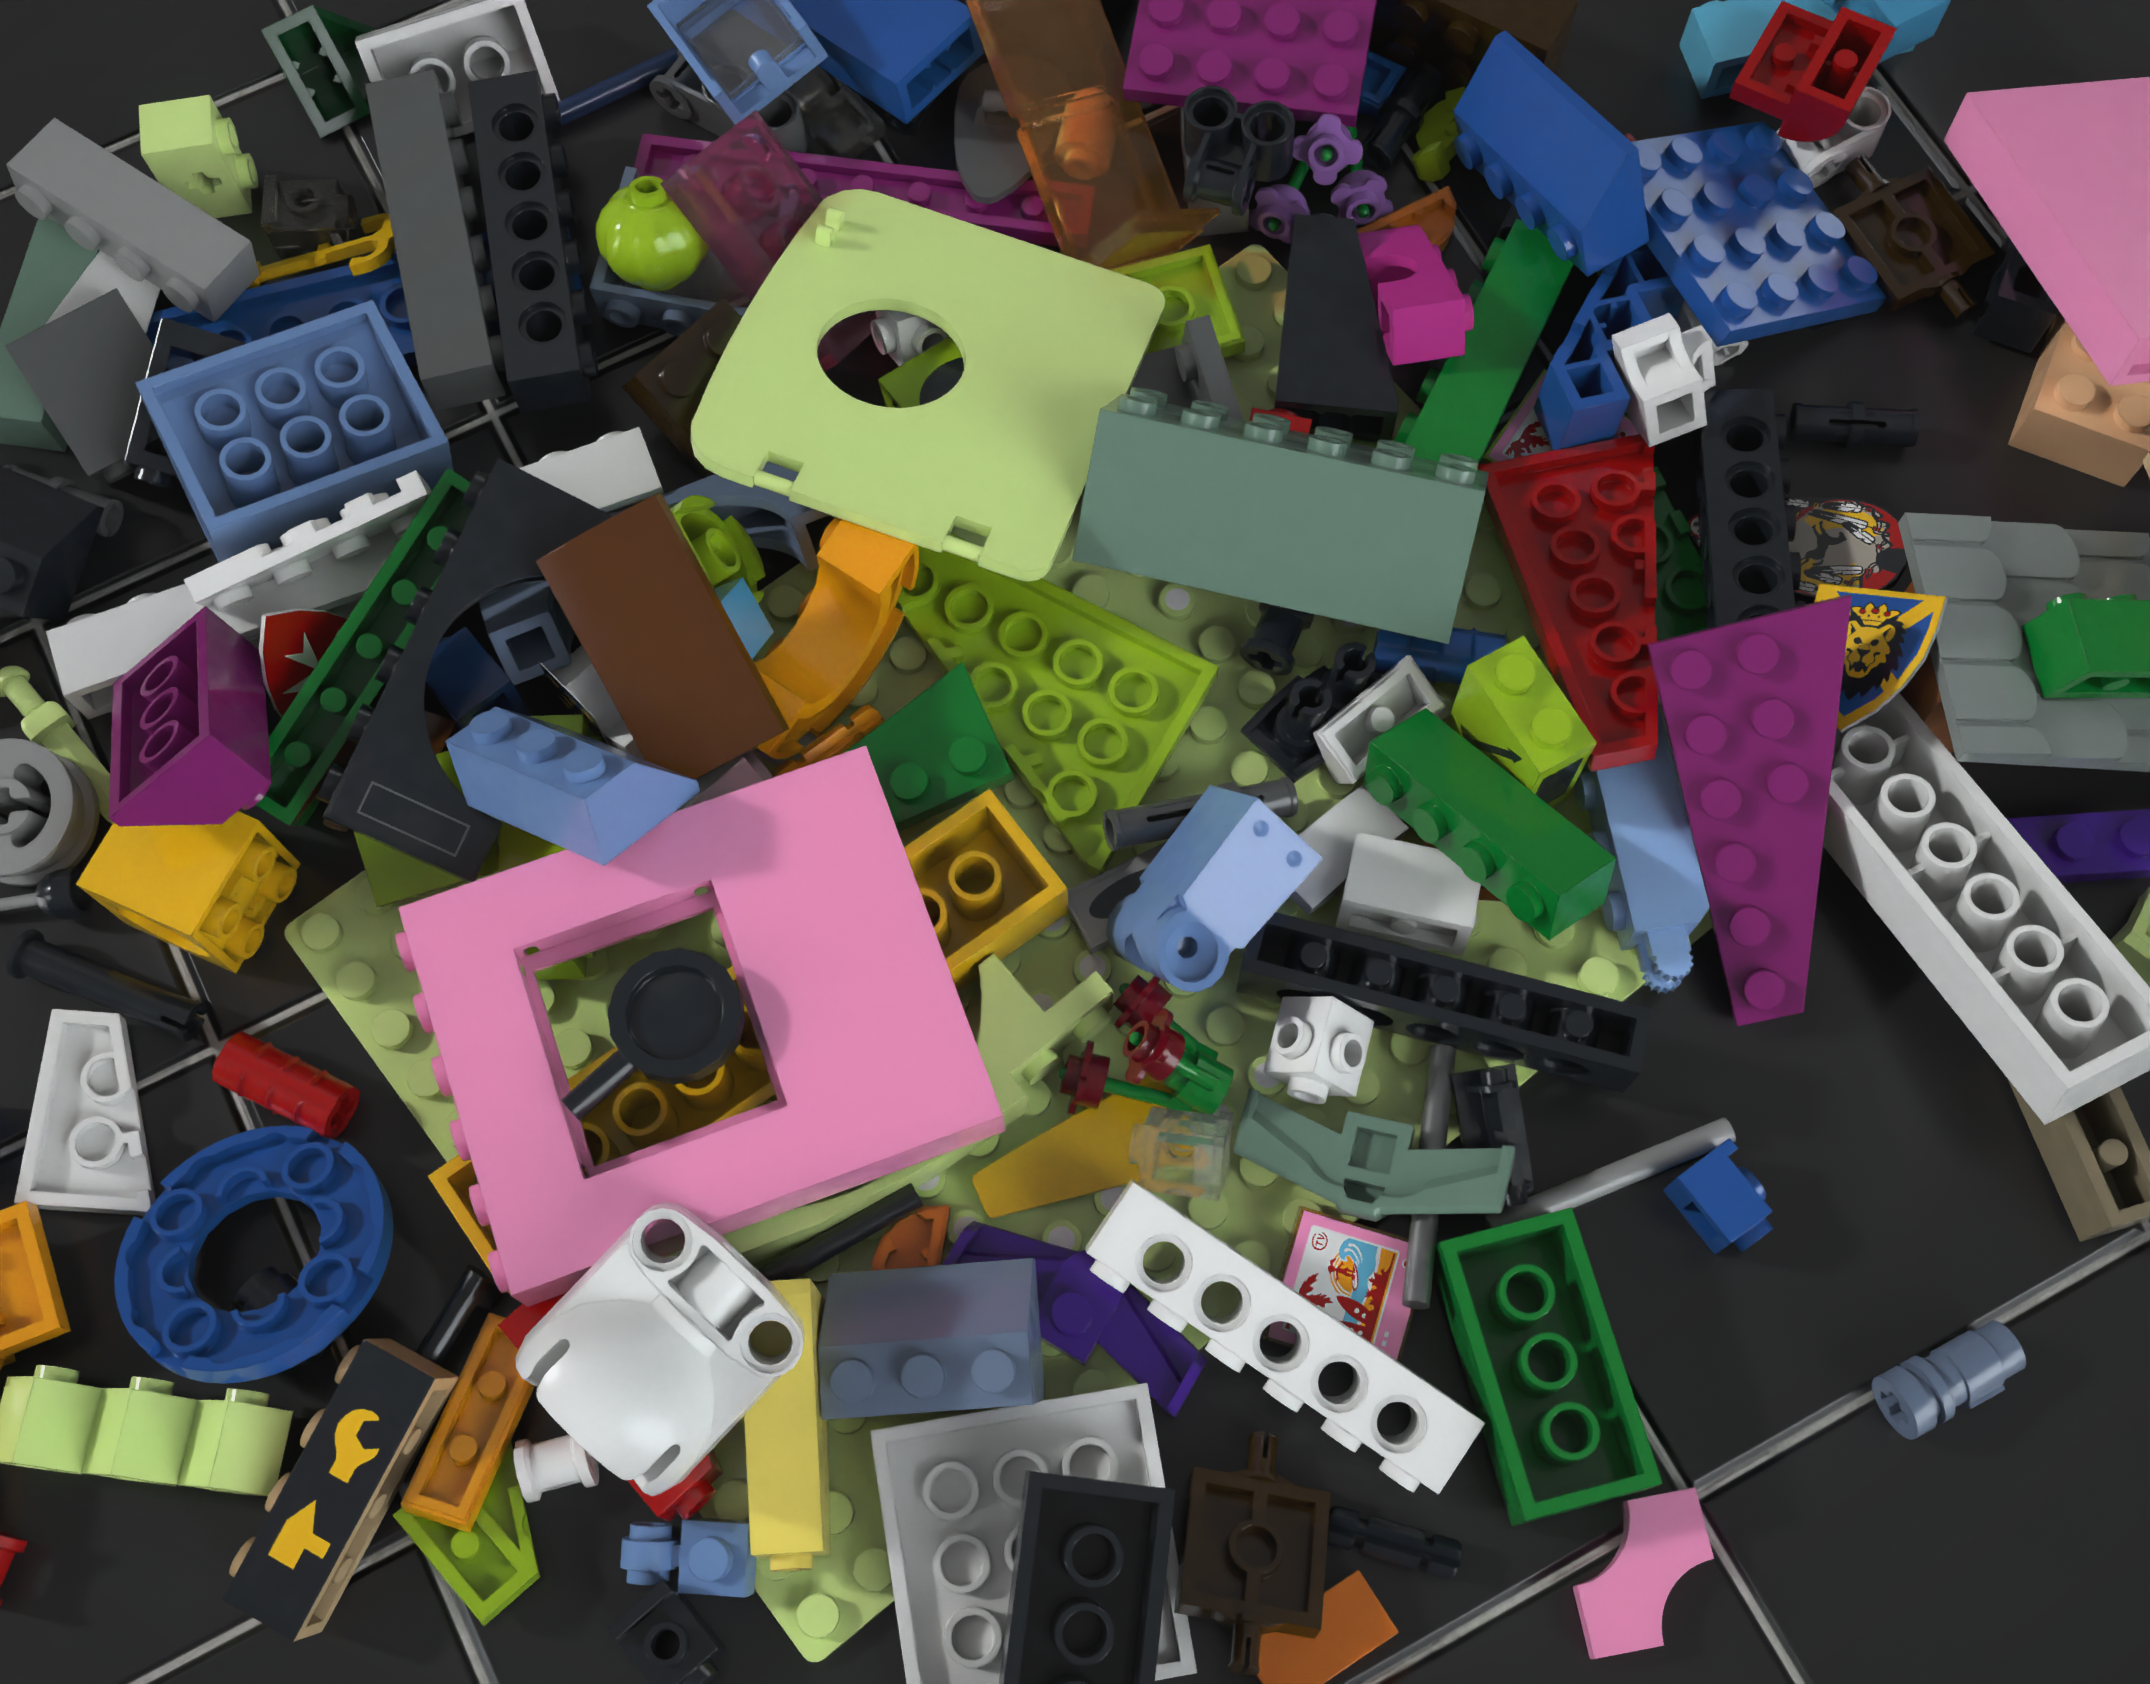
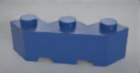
[1533,244,1684,451]

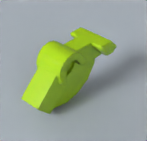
[1412,86,1466,182]

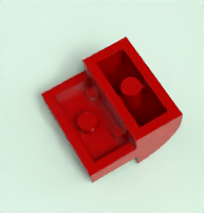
[1729,1,1897,142]

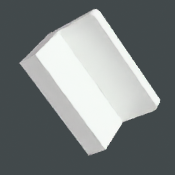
[1335,833,1481,956]

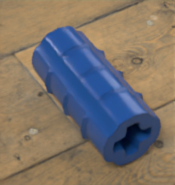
[1373,627,1506,685]

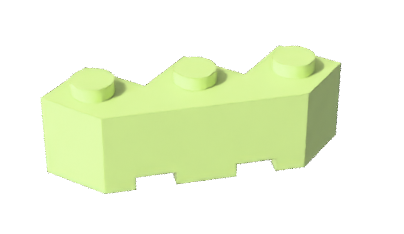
[0,1365,293,1496]

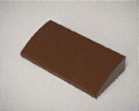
[536,493,790,780]

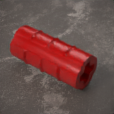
[212,1031,360,1139]

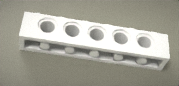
[1085,1179,1485,1495]

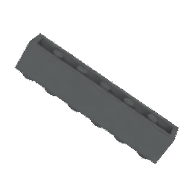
[365,69,507,411]

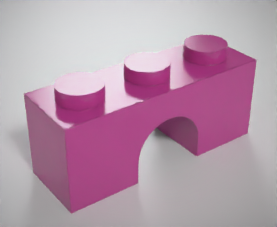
[1358,224,1474,366]

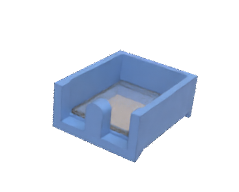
[647,0,829,128]

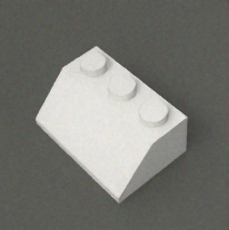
[355,0,561,138]

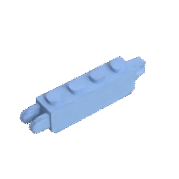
[1574,702,1710,994]

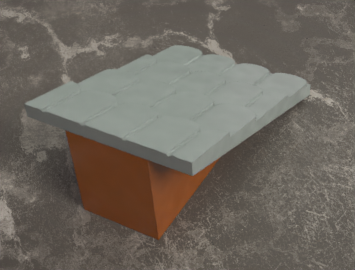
[1898,512,2150,772]

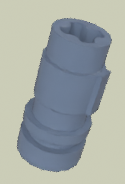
[1872,1320,2026,1440]

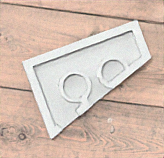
[14,1009,156,1216]

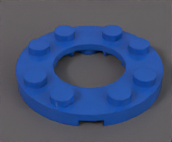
[114,1125,393,1384]

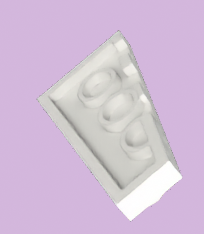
[184,470,432,612]

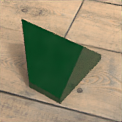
[260,5,378,138]

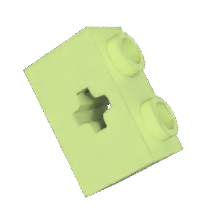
[139,95,258,218]

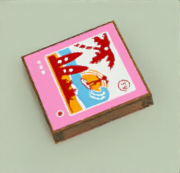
[1261,1206,1414,1366]

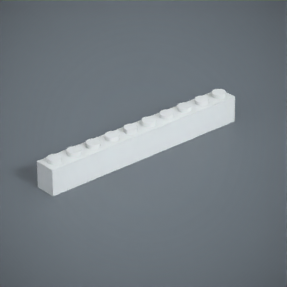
[46,427,664,720]

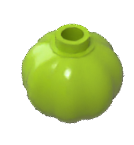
[596,176,711,291]

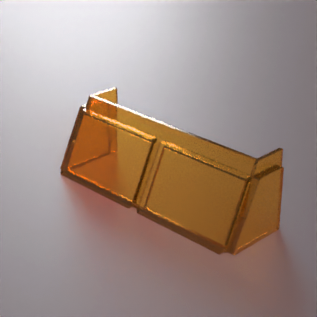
[965,0,1221,270]

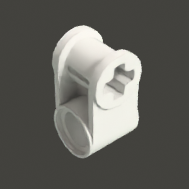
[1776,86,1891,188]

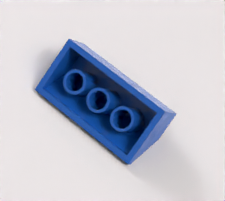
[1454,30,1649,277]

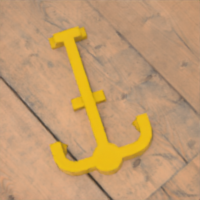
[247,213,395,289]

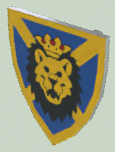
[1814,584,1948,733]

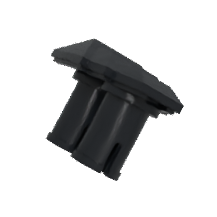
[1240,642,1381,783]

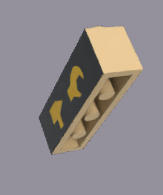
[222,1338,459,1642]

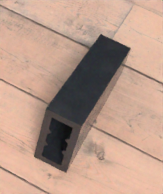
[1274,213,1399,441]

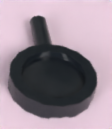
[561,948,745,1121]

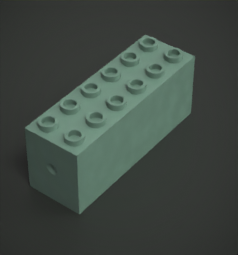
[1072,387,1489,644]

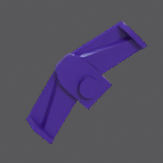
[942,1221,1208,1420]

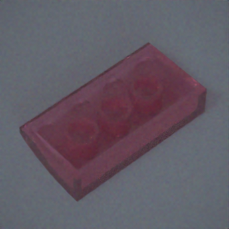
[661,110,877,372]

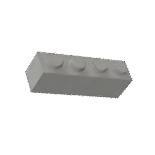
[6,117,260,323]

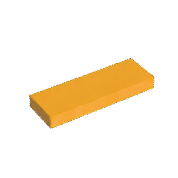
[400,1313,535,1533]

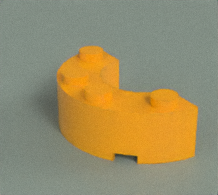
[754,517,919,759]

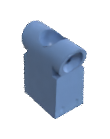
[1106,785,1323,992]

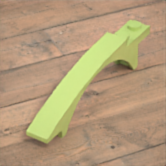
[665,953,1113,1264]

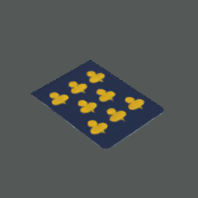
[538,662,608,745]

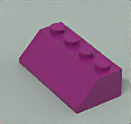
[109,606,272,826]

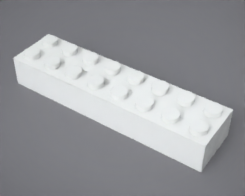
[1823,693,2150,1125]

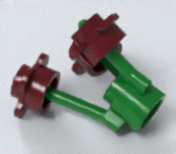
[1058,974,1234,1118]

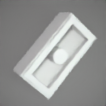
[1313,655,1446,784]

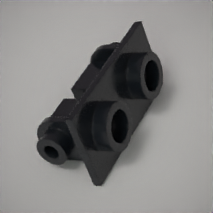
[1450,1063,1535,1206]

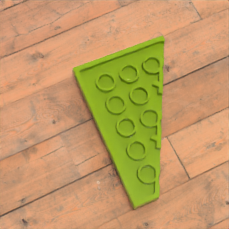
[896,533,1219,876]

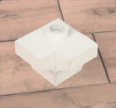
[1611,313,1716,447]

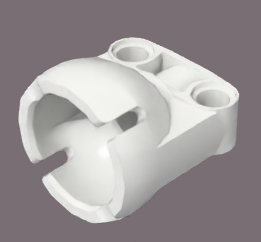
[515,1202,804,1496]

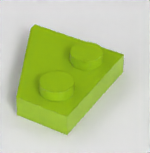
[392,1441,540,1626]

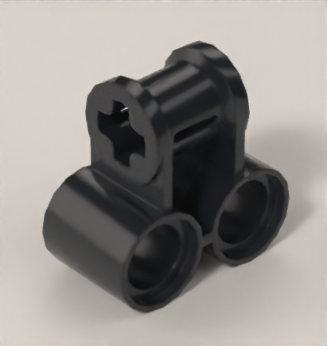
[1183,86,1295,216]

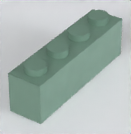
[0,217,100,452]

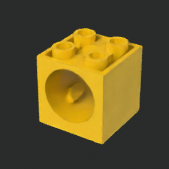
[76,811,301,974]

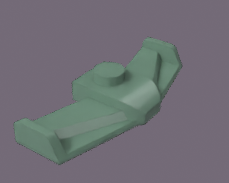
[1233,1088,1515,1222]

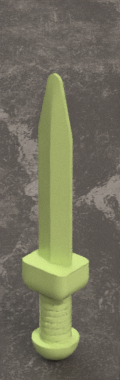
[0,666,114,824]

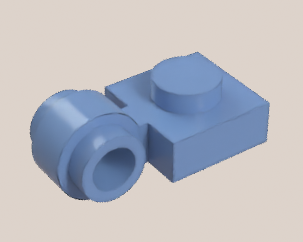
[620,1517,756,1598]

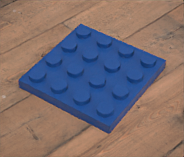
[1632,121,1887,347]

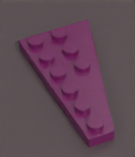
[1647,595,1852,1026]

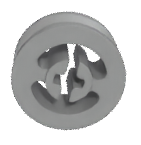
[0,738,100,887]

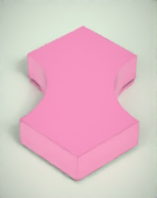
[1572,1487,1714,1659]

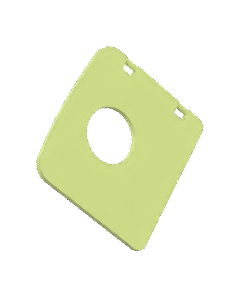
[691,189,1165,581]

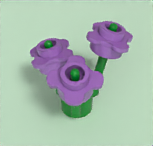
[1249,114,1393,244]

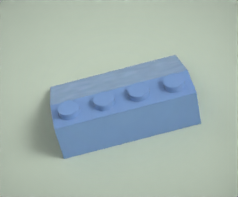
[135,300,453,563]

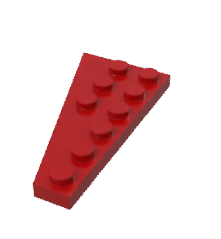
[1478,434,1658,772]

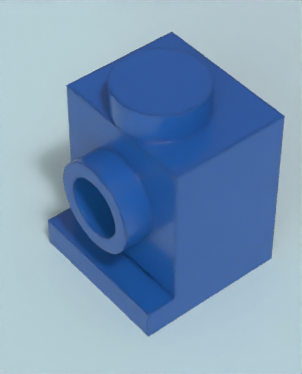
[1663,1138,1774,1255]

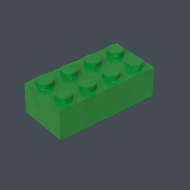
[1433,1207,1663,1526]

